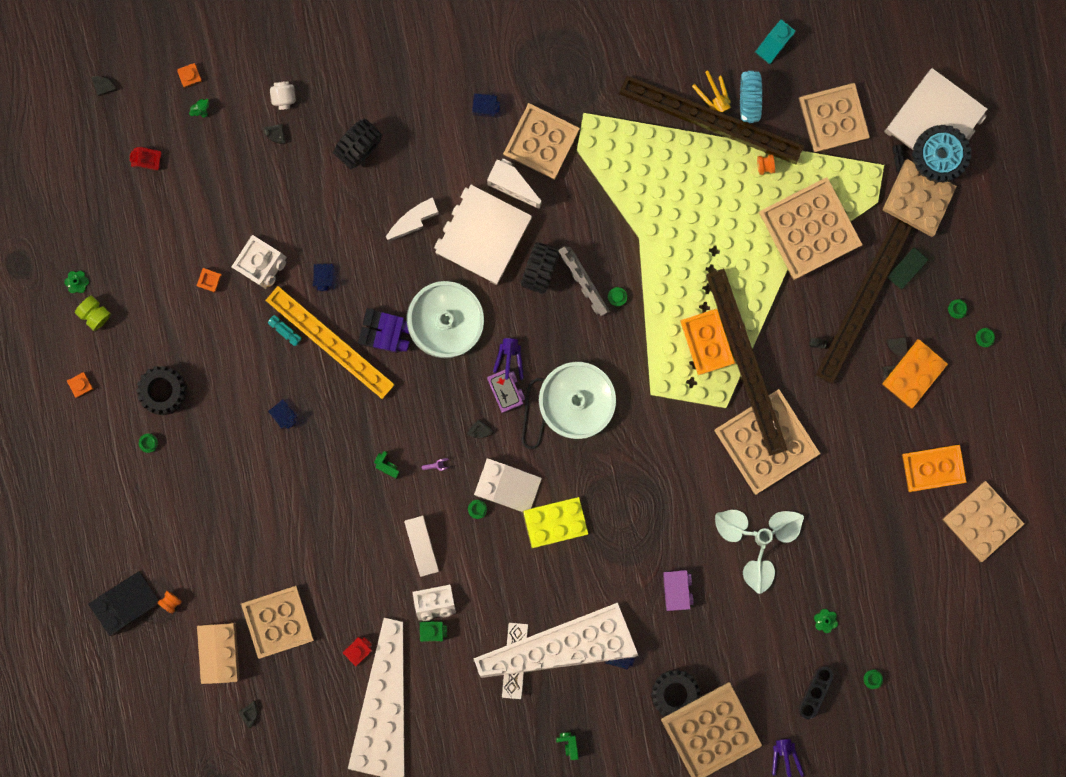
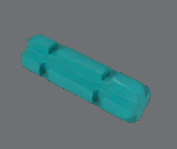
[268,315,302,346]

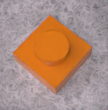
[177,63,202,88]
[196,268,222,293]
[67,372,93,398]

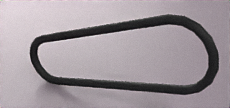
[522,378,545,449]

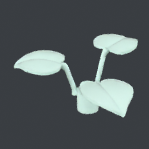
[715,510,804,594]

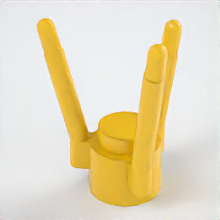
[692,70,731,113]

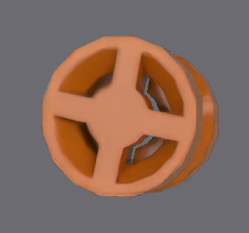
[757,154,775,175]
[158,591,182,614]

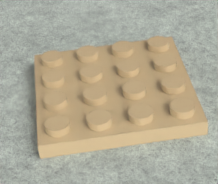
[758,177,862,280]
[714,389,820,495]
[661,683,762,777]

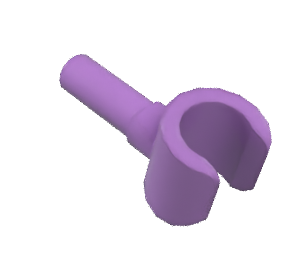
[422,458,450,471]

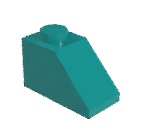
[755,20,796,64]

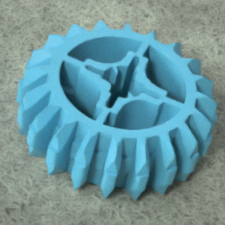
[740,71,762,123]

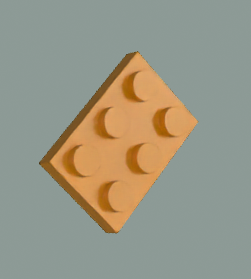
[680,309,735,375]
[882,340,948,409]
[902,445,966,492]

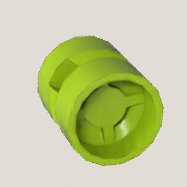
[74,295,111,332]

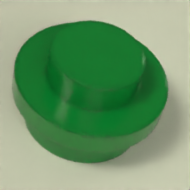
[608,287,627,306]
[948,299,968,319]
[976,328,995,347]
[139,434,158,453]
[468,500,487,519]
[863,670,883,689]

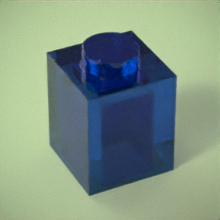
[472,93,500,118]

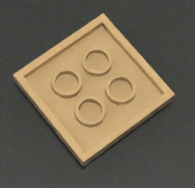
[799,83,870,153]
[503,103,580,180]
[883,159,957,237]
[942,481,1024,562]
[241,586,314,659]

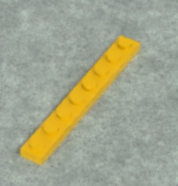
[265,286,394,400]

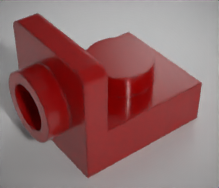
[130,147,161,171]
[343,636,373,666]

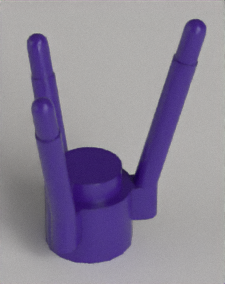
[493,338,524,380]
[772,739,804,777]

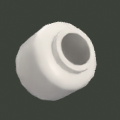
[270,81,296,110]

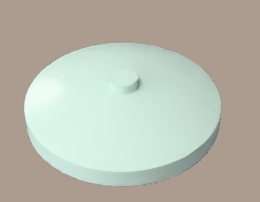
[407,281,484,358]
[539,362,616,439]

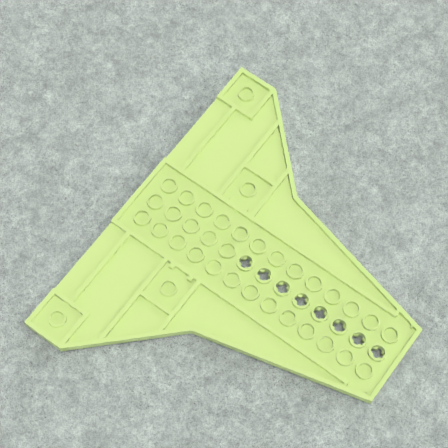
[577,113,884,408]

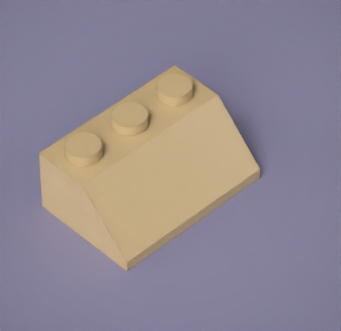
[197,623,240,684]

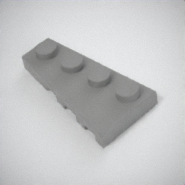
[558,247,610,316]

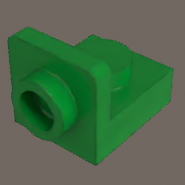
[374,451,400,479]
[420,622,447,641]
[556,732,578,760]

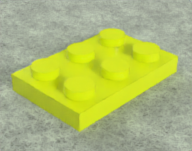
[523,497,588,548]

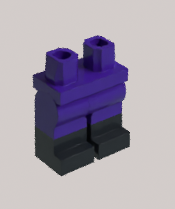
[358,308,410,353]

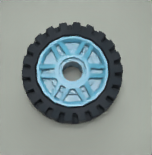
[912,125,971,183]

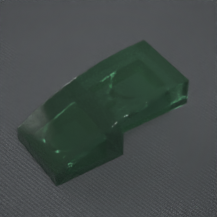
[887,247,928,290]

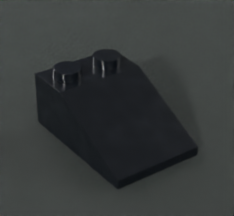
[88,571,159,636]

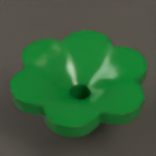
[189,99,210,118]
[64,271,89,293]
[814,609,838,633]

